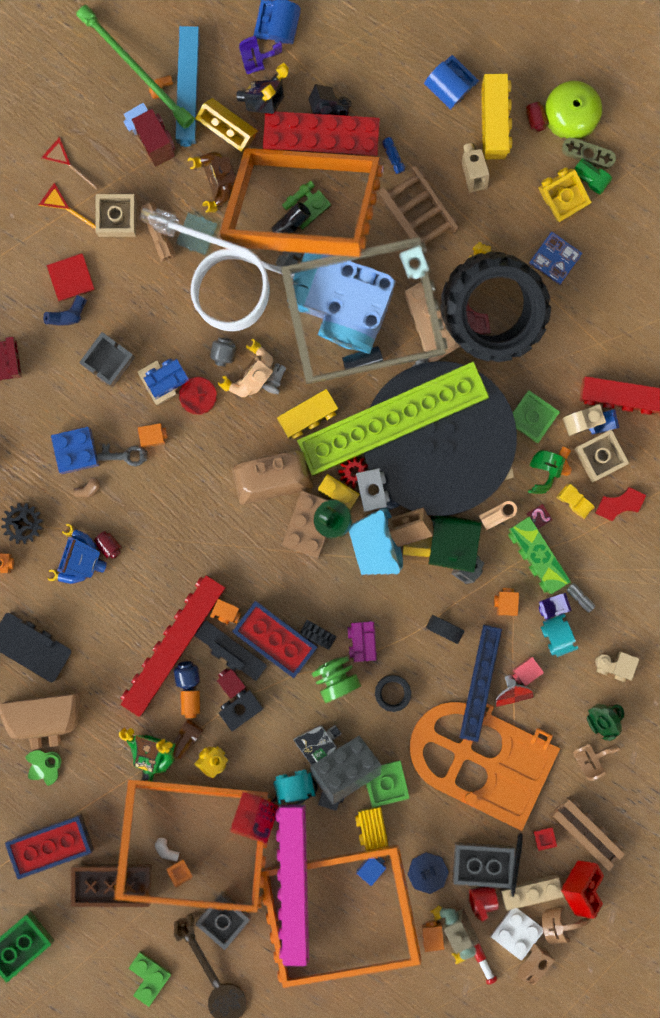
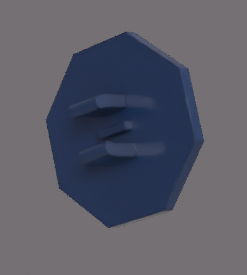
[407,852,449,894]

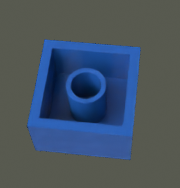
[51,427,100,474]

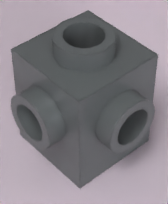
[451,555,485,584]

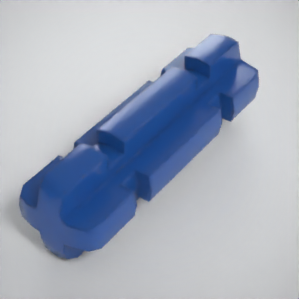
[382,137,405,174]

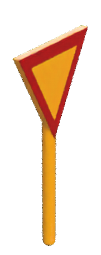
[38,183,96,229]

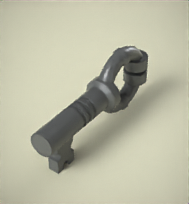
[97,444,147,467]

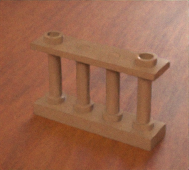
[377,166,459,251]

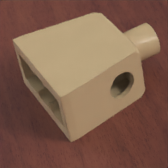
[462,143,489,193]

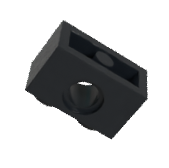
[219,689,264,732]

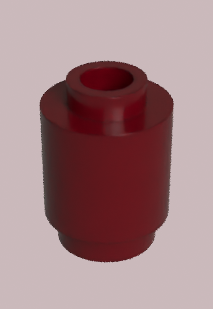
[526,102,549,132]
[94,531,122,559]

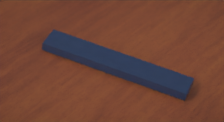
[459,625,502,742]

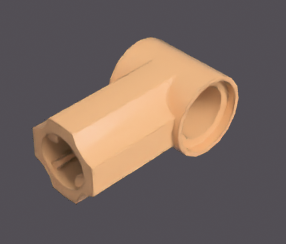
[479,501,517,530]

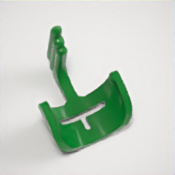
[528,450,566,494]

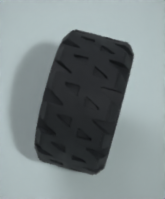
[440,252,551,362]

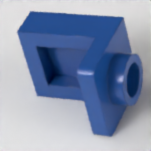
[589,409,620,434]

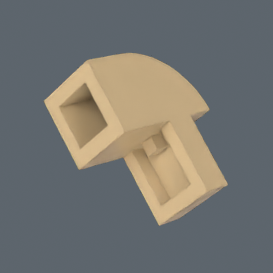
[563,404,606,436]

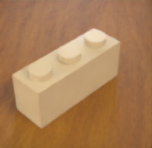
[500,875,563,911]

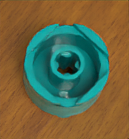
[541,613,579,658]
[273,770,316,805]

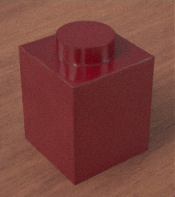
[217,668,246,699]

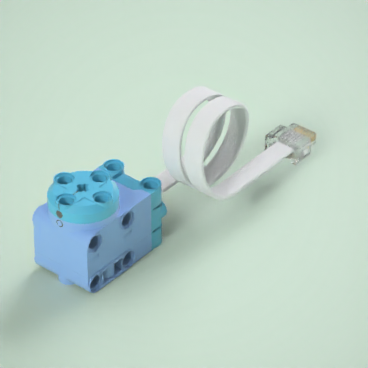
[140,208,396,354]

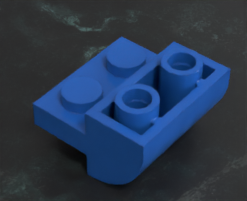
[254,0,301,44]
[424,55,479,110]

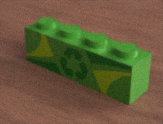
[508,517,571,594]

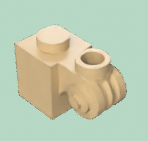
[595,652,639,682]

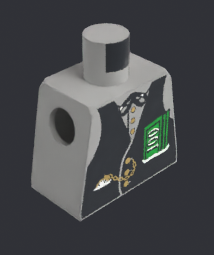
[293,725,342,765]

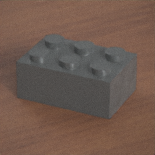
[311,735,381,804]
[452,842,515,888]

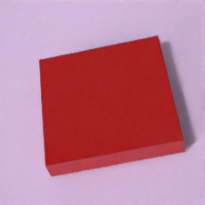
[46,253,95,302]

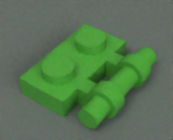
[282,181,331,230]

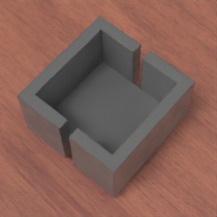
[79,332,135,388]

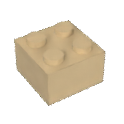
[95,194,137,237]
[574,430,629,482]

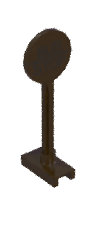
[174,914,247,1018]

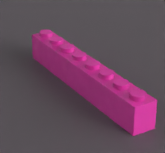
[276,805,309,966]

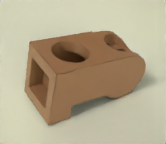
[518,943,555,985]

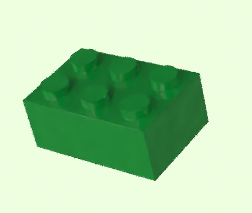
[0,911,55,983]

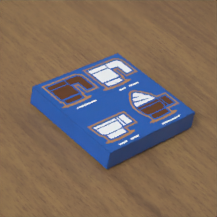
[529,231,582,285]

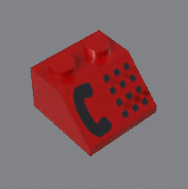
[230,792,279,844]

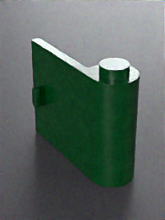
[428,515,482,573]

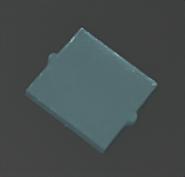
[176,213,217,255]

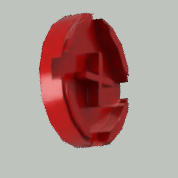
[179,377,217,415]

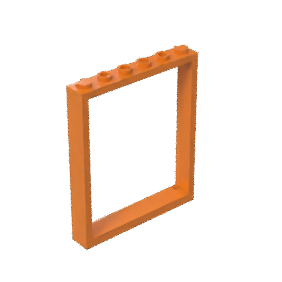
[220,148,383,257]
[115,780,271,913]
[260,844,422,988]

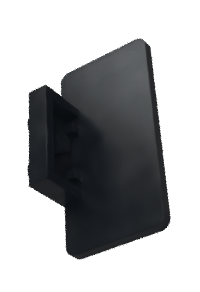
[0,613,72,682]

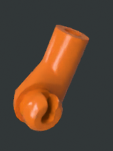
[149,75,173,99]
[555,447,572,476]

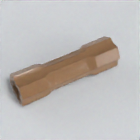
[140,202,176,262]

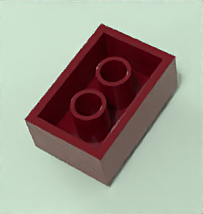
[131,109,176,167]

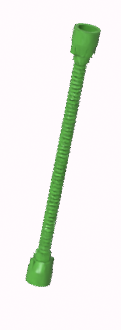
[76,5,195,129]

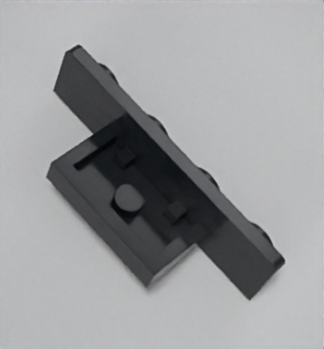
[194,621,267,681]

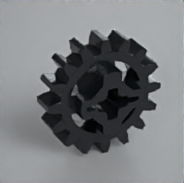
[1,503,44,545]

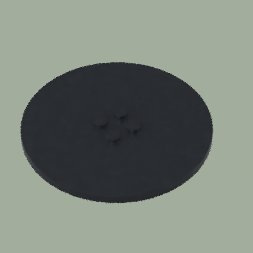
[364,361,517,516]

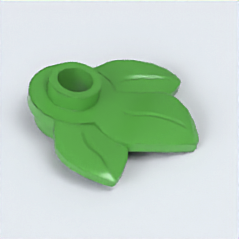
[25,750,62,786]

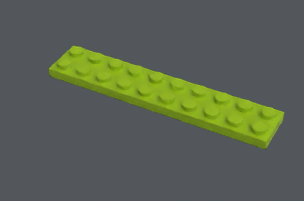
[297,362,489,476]

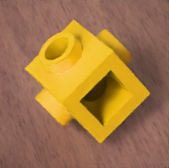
[194,746,228,778]

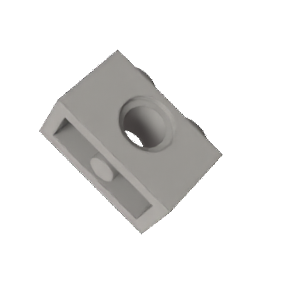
[356,469,390,512]

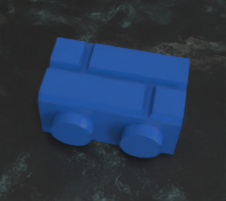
[143,358,189,400]

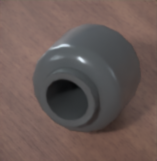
[210,337,237,367]

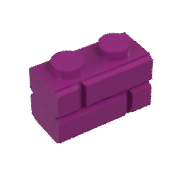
[347,621,377,662]

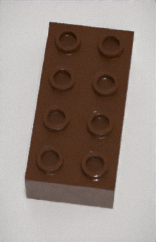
[71,864,152,907]

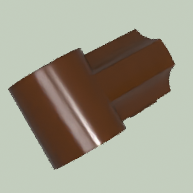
[173,719,204,760]

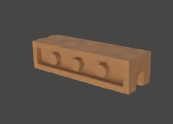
[551,797,625,871]

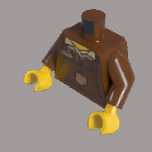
[188,151,236,212]

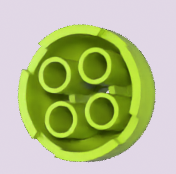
[545,80,602,140]

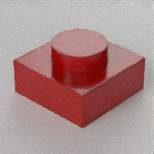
[533,827,557,851]

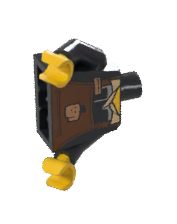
[237,63,289,114]

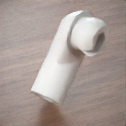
[155,837,180,862]

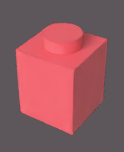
[512,656,544,686]

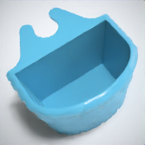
[349,507,403,575]

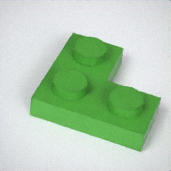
[128,951,172,1007]

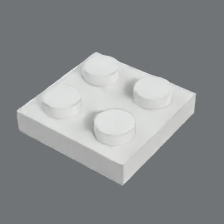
[490,908,543,961]

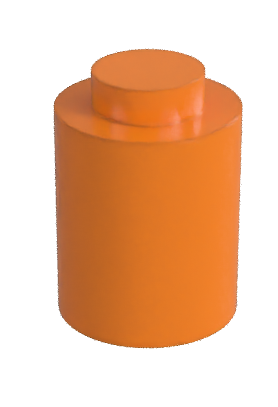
[180,690,200,718]

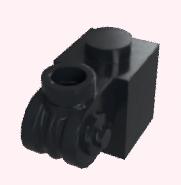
[308,84,352,116]

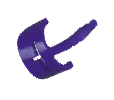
[239,36,282,74]

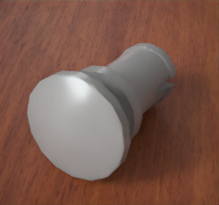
[262,363,286,394]

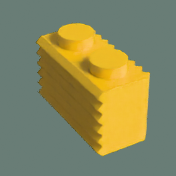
[318,474,360,510]
[355,806,389,850]

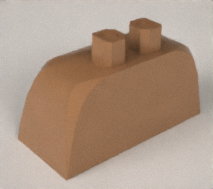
[231,451,313,505]
[0,693,80,749]

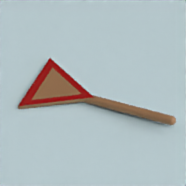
[41,137,98,189]

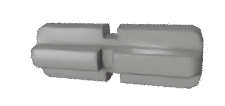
[567,583,595,612]

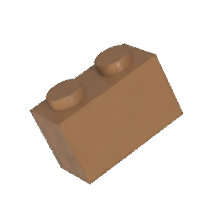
[388,508,433,547]

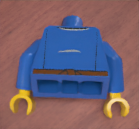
[47,524,107,584]

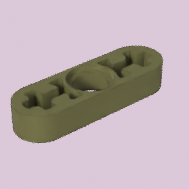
[562,138,616,169]

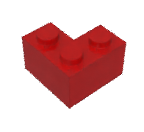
[561,860,604,919]

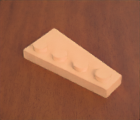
[404,282,461,362]

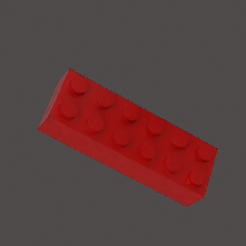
[263,111,380,157]

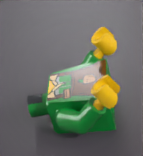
[119,727,175,782]

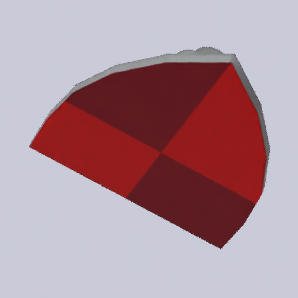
[496,675,533,707]

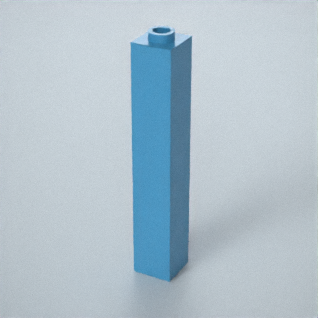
[176,26,200,147]

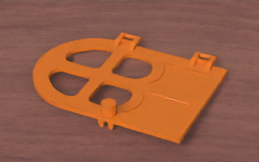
[410,702,560,831]

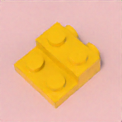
[538,167,591,222]

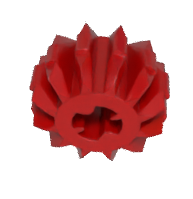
[338,457,368,489]

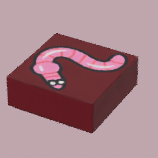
[526,504,552,529]

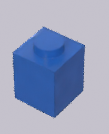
[356,857,386,886]

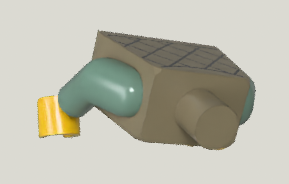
[430,906,480,964]

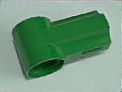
[574,158,612,195]

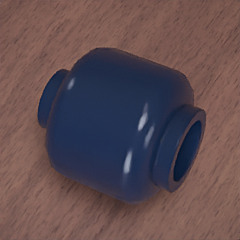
[174,661,200,691]

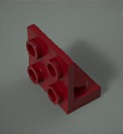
[0,337,22,381]

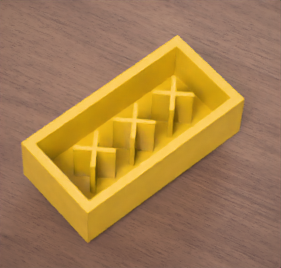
[481,74,512,160]

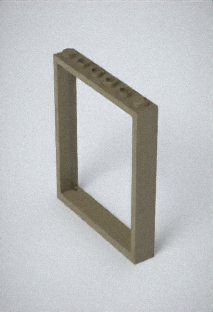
[281,237,448,385]

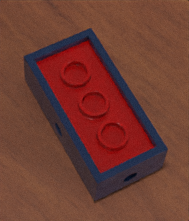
[232,601,317,678]
[5,814,94,880]

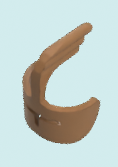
[573,743,621,781]
[542,907,592,944]

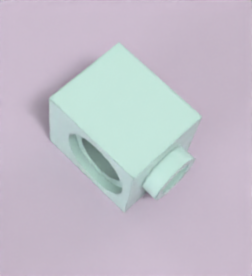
[400,246,428,279]

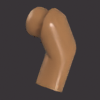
[74,478,100,497]

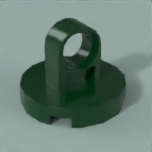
[313,500,352,539]
[587,704,625,741]

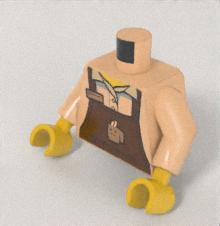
[218,339,273,397]

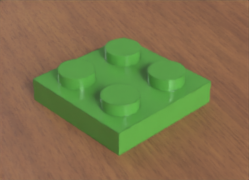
[513,390,560,444]
[366,760,410,808]

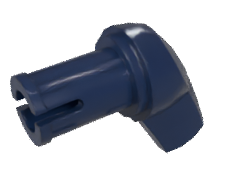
[43,295,88,326]

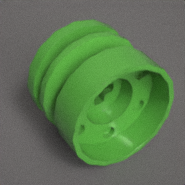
[311,656,362,703]

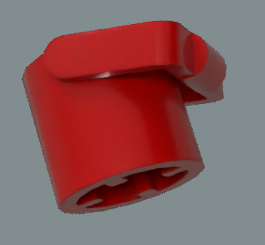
[468,886,498,922]

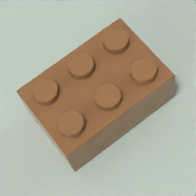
[282,491,328,559]

